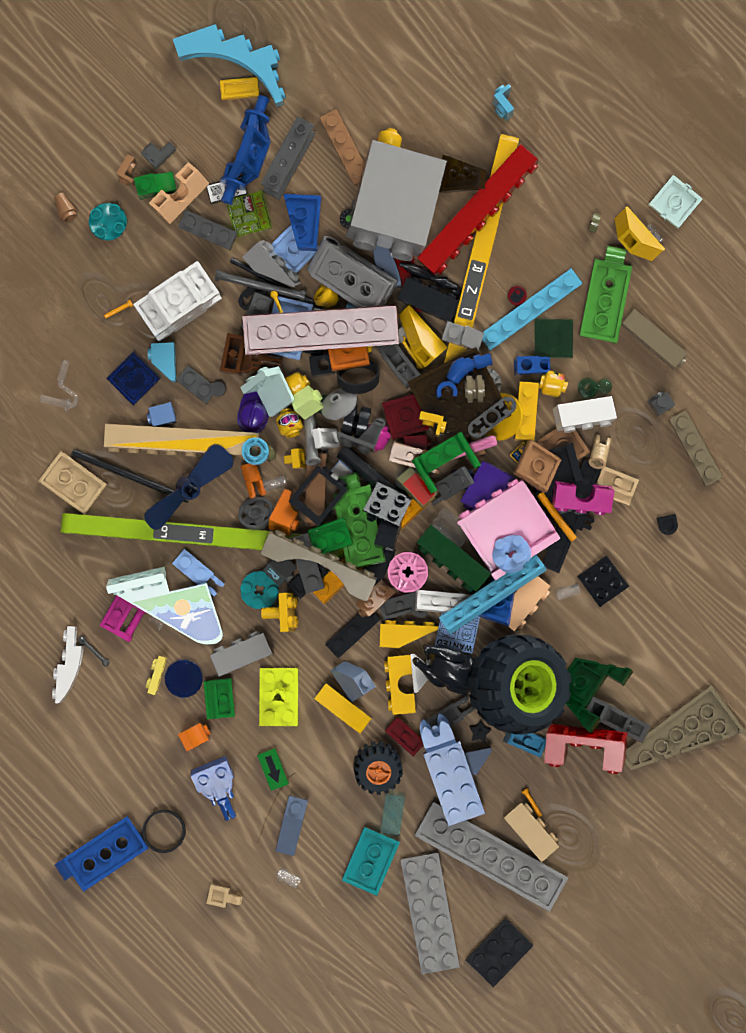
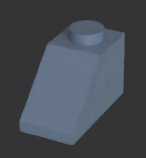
[331,661,376,703]
[464,747,492,777]

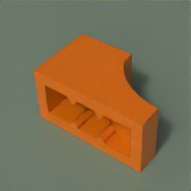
[269,489,300,537]
[178,723,211,751]

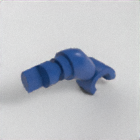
[435,353,493,399]

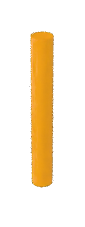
[537,492,577,542]

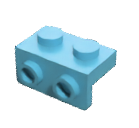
[492,84,514,121]

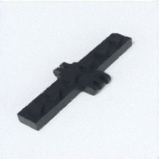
[542,460,601,574]

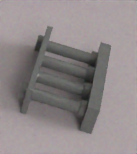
[261,116,316,201]

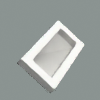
[410,654,427,693]

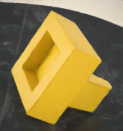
[284,448,306,469]

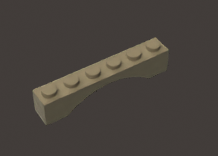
[260,530,377,602]

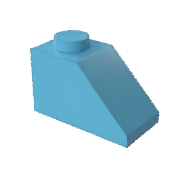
[148,342,176,383]

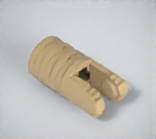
[589,434,611,469]

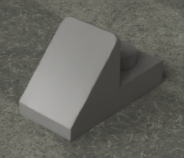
[442,321,484,351]

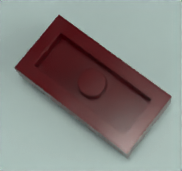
[385,717,424,757]

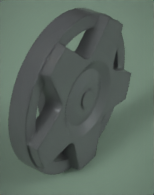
[238,497,274,530]

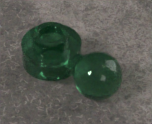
[578,378,612,398]

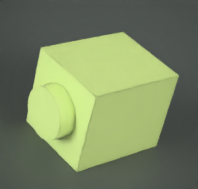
[292,385,323,419]

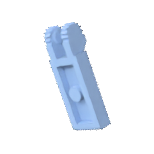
[172,549,225,597]

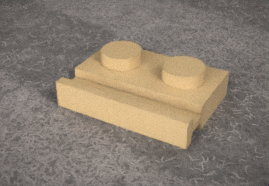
[596,467,639,506]

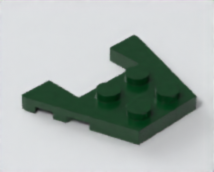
[565,658,633,734]

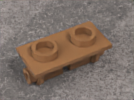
[355,580,395,617]

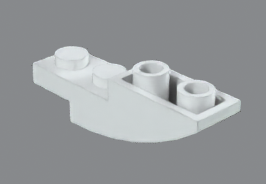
[52,626,84,703]

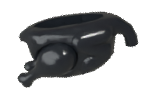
[412,644,474,696]

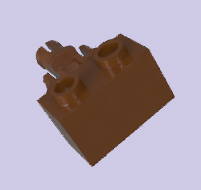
[220,333,283,376]

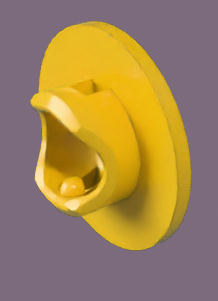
[486,393,523,441]

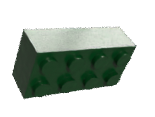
[416,525,491,593]

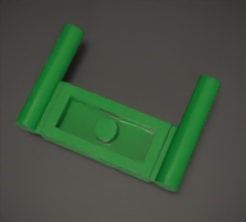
[412,432,481,494]

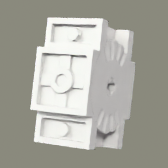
[133,261,222,342]

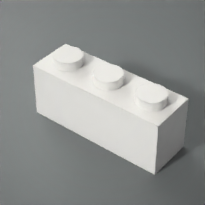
[552,396,617,433]

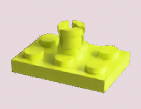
[259,668,298,726]

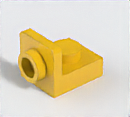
[419,411,447,436]

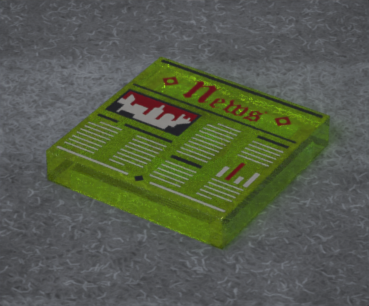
[227,191,272,238]

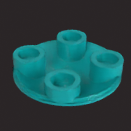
[89,203,127,241]

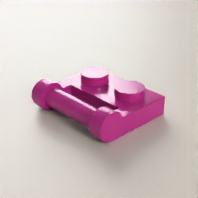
[99,595,147,642]

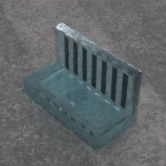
[380,794,405,835]

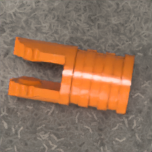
[240,463,266,499]

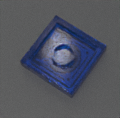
[106,352,161,406]

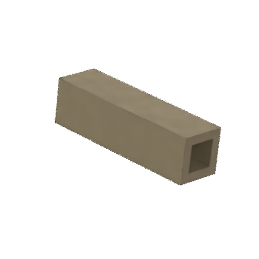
[621,309,687,369]

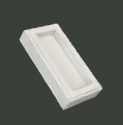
[312,428,340,448]

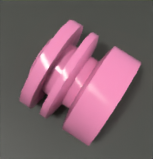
[388,552,428,593]

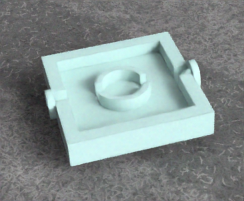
[649,175,702,229]

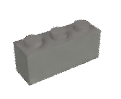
[210,631,273,677]

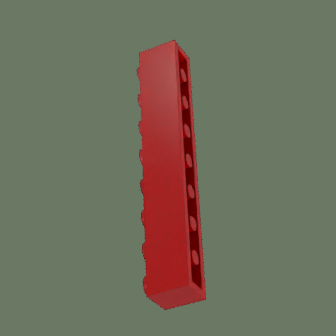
[417,144,538,276]

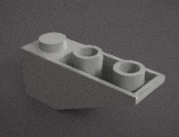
[243,240,301,287]

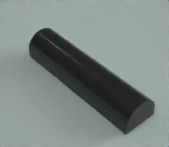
[336,446,405,494]

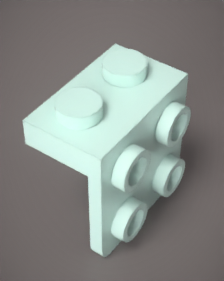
[240,366,294,417]

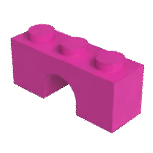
[552,481,614,515]

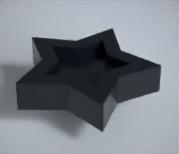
[469,721,491,743]

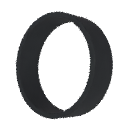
[337,360,379,394]
[142,810,186,853]

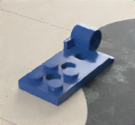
[54,816,148,892]

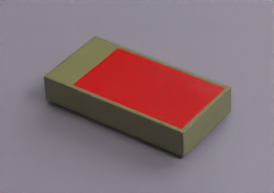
[396,467,437,508]

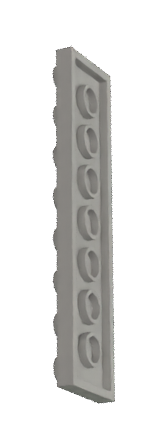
[415,801,568,912]

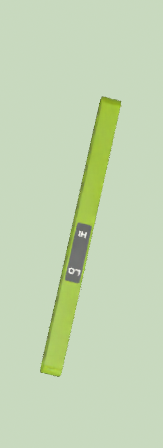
[60,513,345,557]

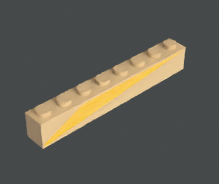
[104,424,259,460]

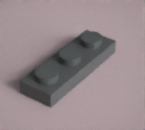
[178,210,238,251]
[289,533,325,594]

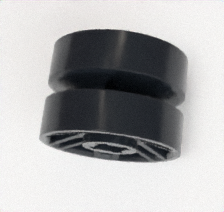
[341,405,372,439]

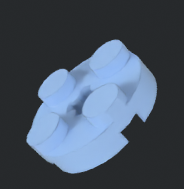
[492,535,531,573]

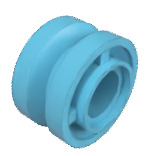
[242,437,269,465]

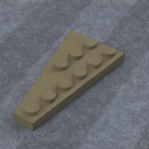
[625,685,746,770]

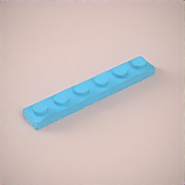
[482,268,583,351]
[439,555,547,634]

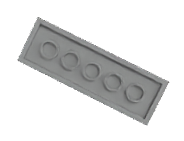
[400,852,460,974]

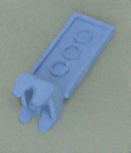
[420,714,485,826]

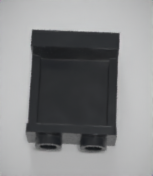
[531,443,583,493]

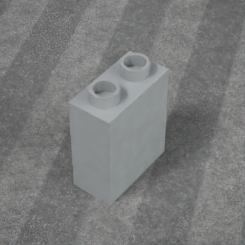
[346,140,447,261]

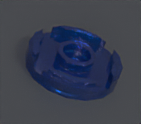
[164,660,203,698]

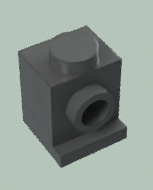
[647,391,675,417]

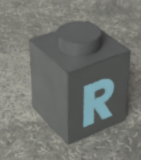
[263,560,297,587]

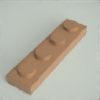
[320,109,364,186]

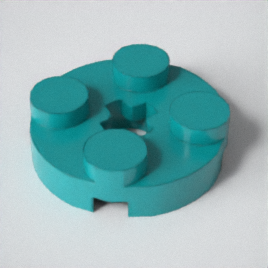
[240,571,279,609]

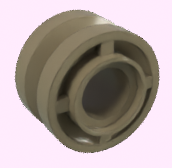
[464,375,485,403]

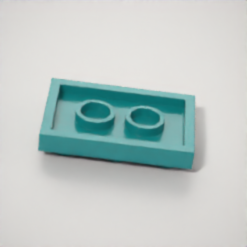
[342,827,400,896]

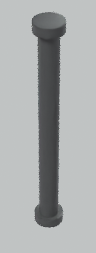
[214,269,306,302]

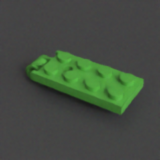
[579,246,632,344]
[333,472,386,569]

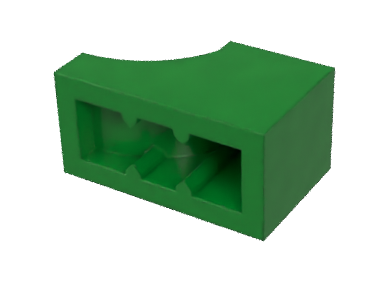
[134,172,177,200]

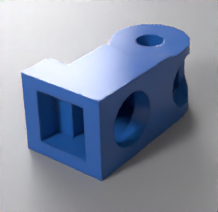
[514,356,550,376]

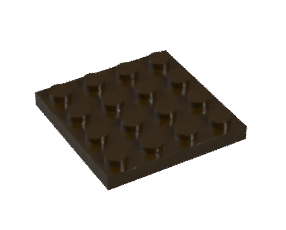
[407,347,511,444]

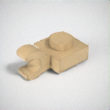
[206,884,242,908]

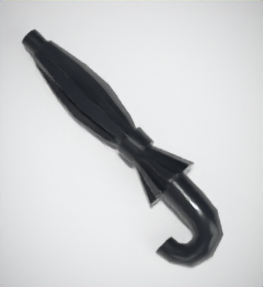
[399,261,462,296]

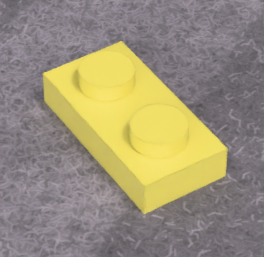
[146,656,167,695]

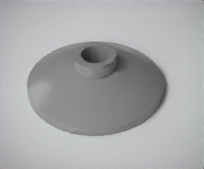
[321,388,357,420]

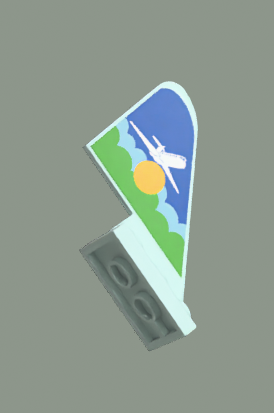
[106,566,223,644]

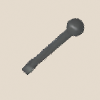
[78,636,110,666]

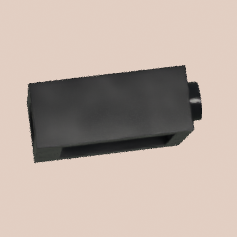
[289,466,349,527]

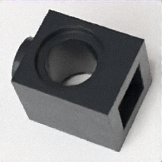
[309,354,335,378]

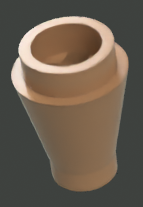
[54,193,77,223]

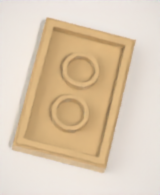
[38,451,107,515]

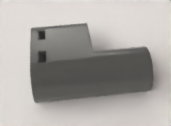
[141,142,177,169]

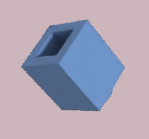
[146,402,177,427]

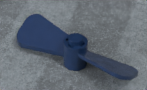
[144,444,233,530]

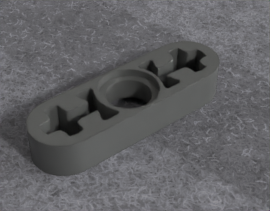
[468,397,516,438]

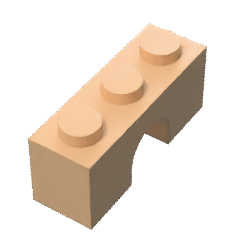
[149,162,209,224]

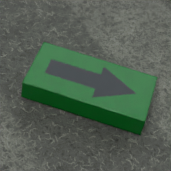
[257,748,289,791]

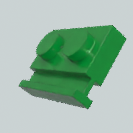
[308,518,354,555]
[203,678,235,720]

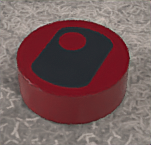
[508,286,527,306]

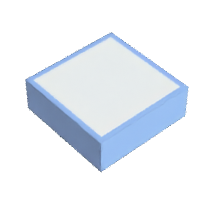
[331,460,354,480]

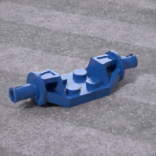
[220,95,271,205]

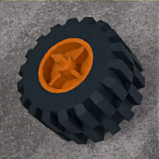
[353,741,403,795]

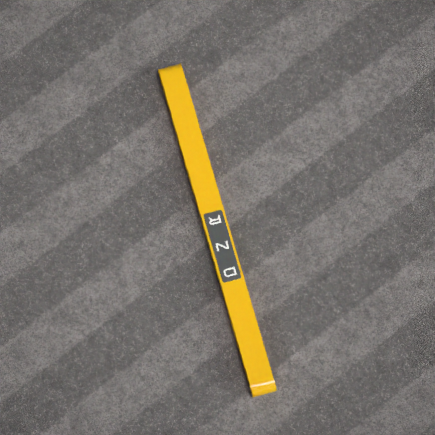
[444,134,519,363]

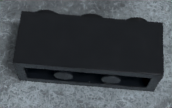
[397,276,459,322]

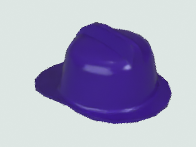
[237,391,269,433]

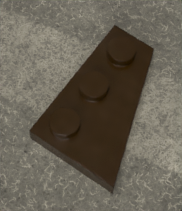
[439,154,486,193]

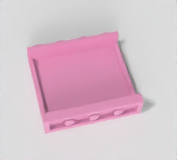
[457,478,560,580]

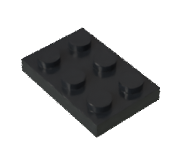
[465,918,534,987]

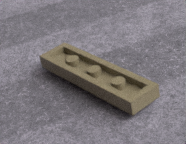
[669,410,723,487]

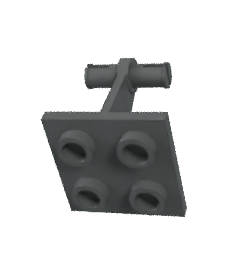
[337,418,386,455]

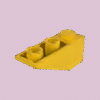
[399,305,448,368]
[380,620,438,648]

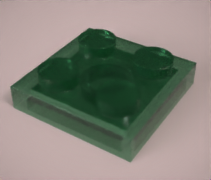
[534,319,573,358]

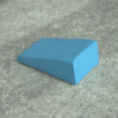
[503,733,546,758]

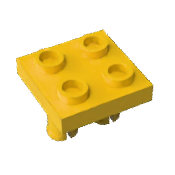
[261,593,298,632]

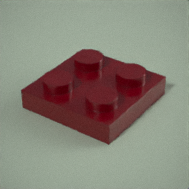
[382,394,429,440]

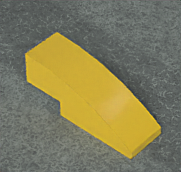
[314,683,372,733]

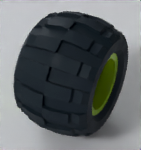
[467,634,572,735]

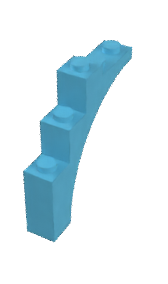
[173,24,286,107]

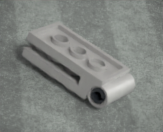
[307,236,398,307]

